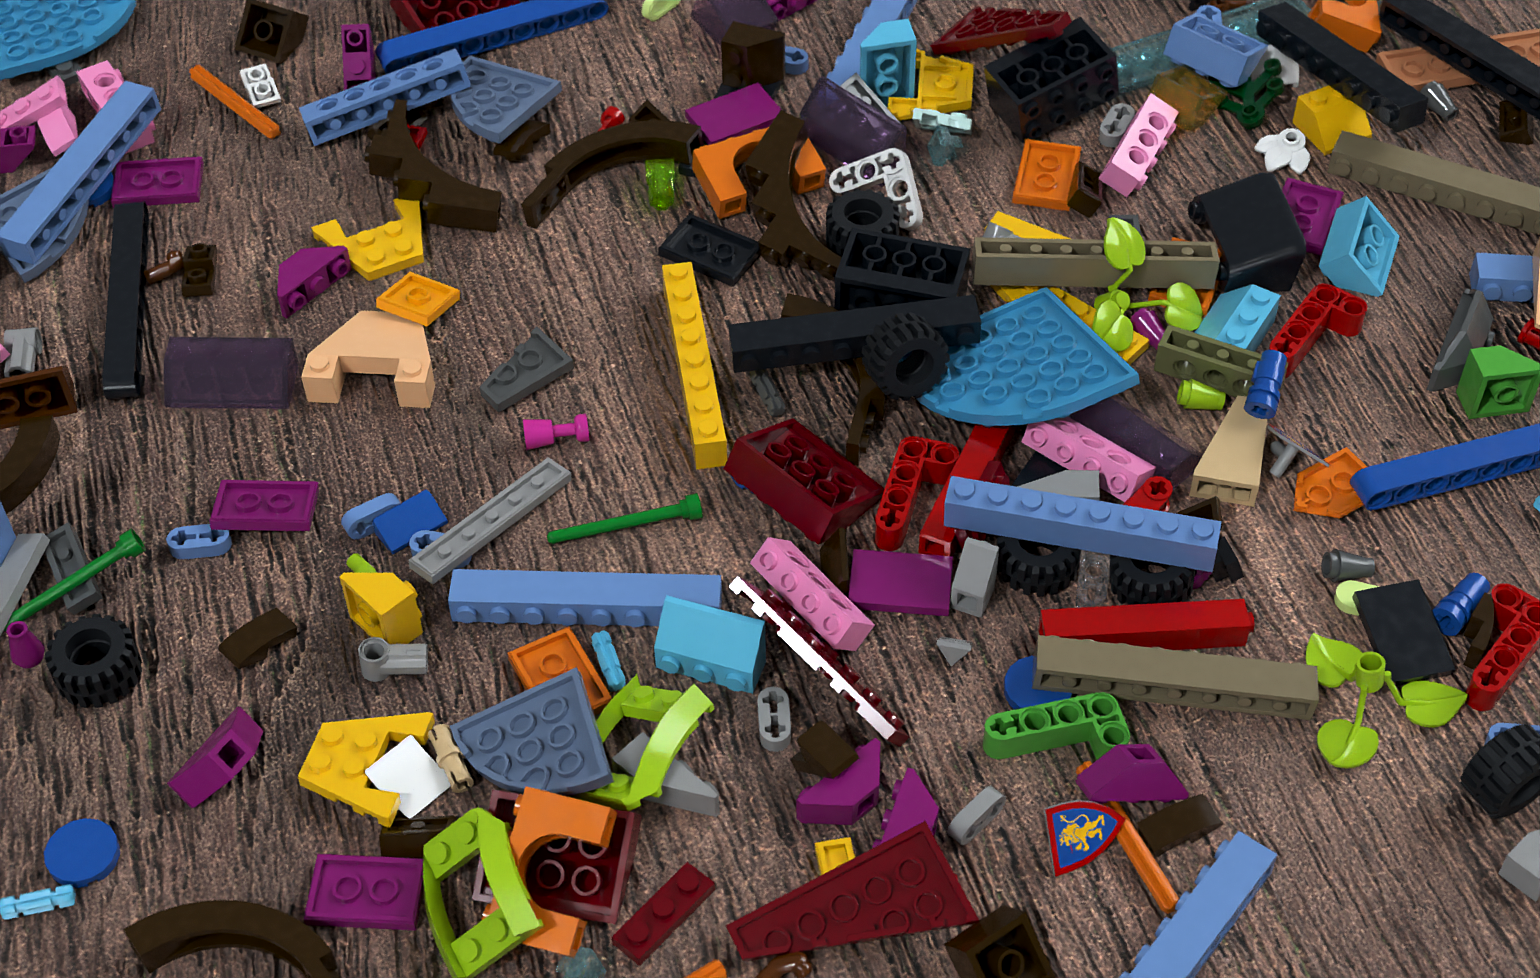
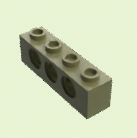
[1154,324,1288,397]

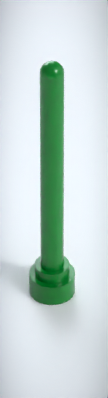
[547,493,703,544]
[3,528,146,631]

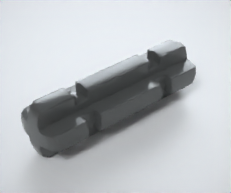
[750,369,786,417]

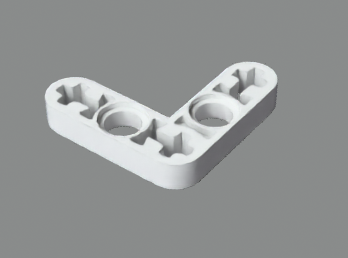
[829,148,923,231]

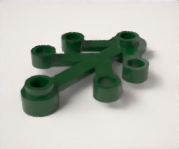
[1208,58,1285,129]

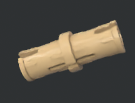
[428,724,474,793]

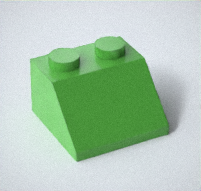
[1456,345,1540,419]

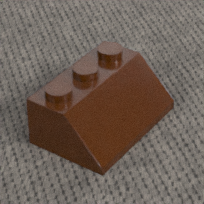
[0,365,78,429]

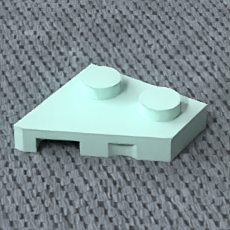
[912,108,973,135]

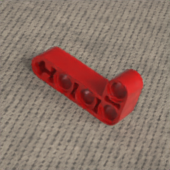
[1269,284,1368,378]
[875,436,959,551]
[1465,583,1540,711]

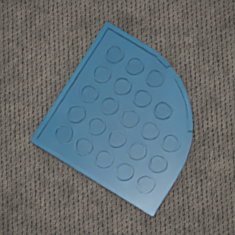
[0,0,137,80]
[898,287,1140,427]

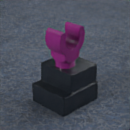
[1193,536,1244,590]

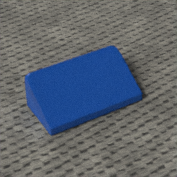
[372,489,448,555]

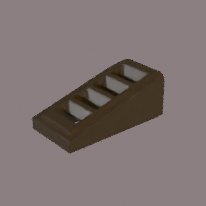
[1067,161,1103,218]

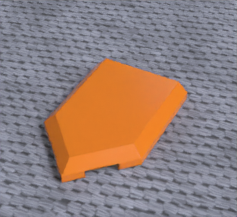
[1293,447,1367,518]

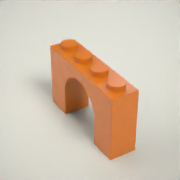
[1307,0,1382,53]
[692,127,826,219]
[482,786,617,959]

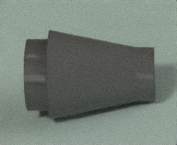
[1420,81,1459,122]
[1321,549,1375,582]

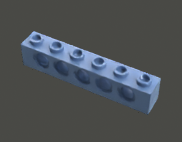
[299,48,471,146]

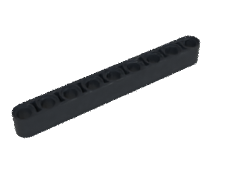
[102,201,149,400]

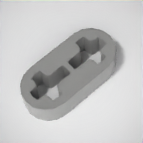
[1098,103,1135,147]
[757,687,791,752]
[947,786,1006,845]

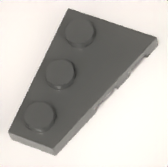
[479,326,574,413]

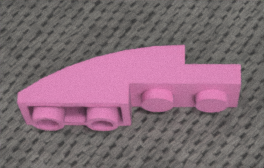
[31,75,78,157]

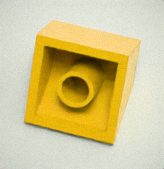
[1292,85,1372,155]
[339,572,423,644]

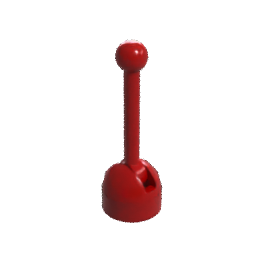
[597,106,625,132]

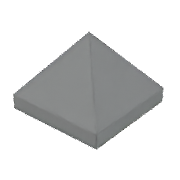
[936,636,973,667]

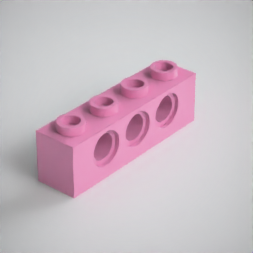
[77,60,156,154]
[1098,93,1179,198]
[1021,416,1156,502]
[750,537,875,651]

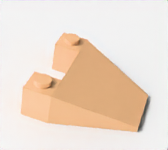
[301,310,435,408]

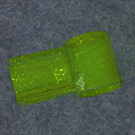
[645,158,675,211]

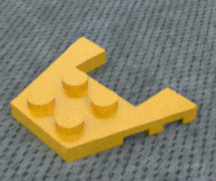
[888,49,974,121]
[311,198,424,281]
[298,712,435,827]

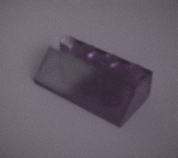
[799,76,907,187]
[164,337,299,409]
[1069,394,1203,490]

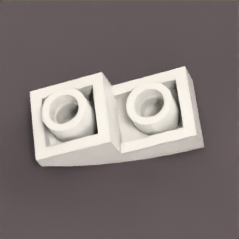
[239,63,281,108]

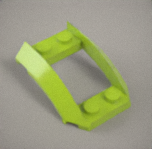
[569,674,714,812]
[423,807,544,978]

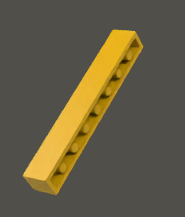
[662,262,727,470]

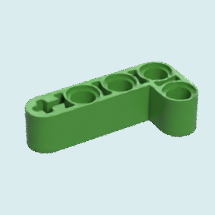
[983,692,1130,760]

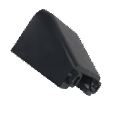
[1188,173,1306,293]

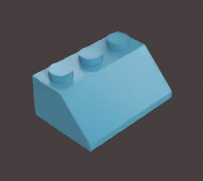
[859,19,917,108]
[1319,196,1400,297]
[1194,284,1281,352]
[654,595,766,694]

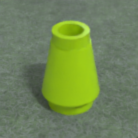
[1176,378,1226,411]

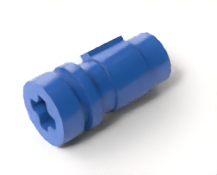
[1244,350,1287,419]
[1432,572,1490,636]

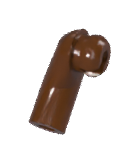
[1209,0,1246,14]
[144,250,184,284]
[755,951,813,978]

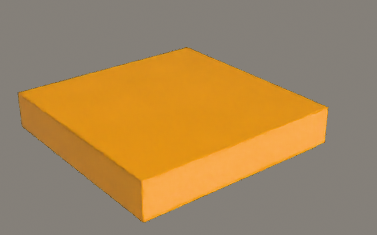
[376,272,460,327]

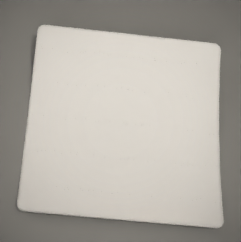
[365,735,451,818]

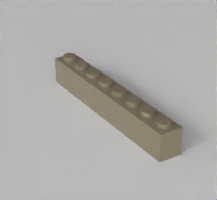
[1327,130,1540,235]
[971,237,1220,290]
[1032,635,1319,720]

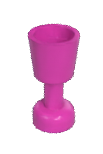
[523,413,589,450]

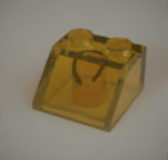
[1146,66,1228,130]

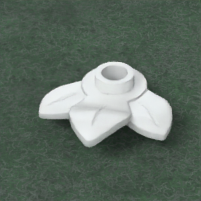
[1255,128,1310,175]

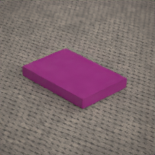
[685,83,781,145]
[111,156,204,208]
[1282,178,1344,256]
[209,480,319,531]
[848,549,953,616]
[303,854,424,931]

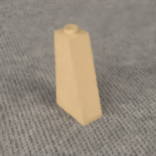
[1189,395,1267,507]

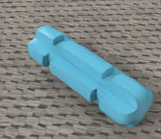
[591,630,626,692]
[0,884,76,920]

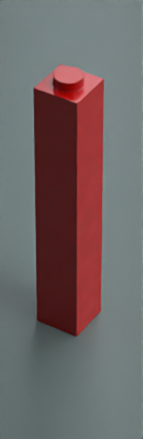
[918,424,1018,556]
[1038,599,1254,650]

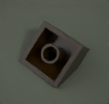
[234,0,309,64]
[721,21,785,89]
[944,905,1056,978]

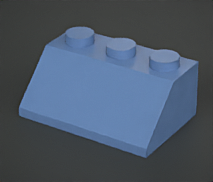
[1163,13,1268,88]

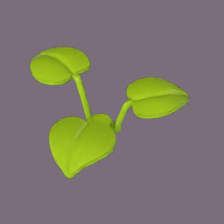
[1092,217,1203,352]
[1306,633,1467,768]

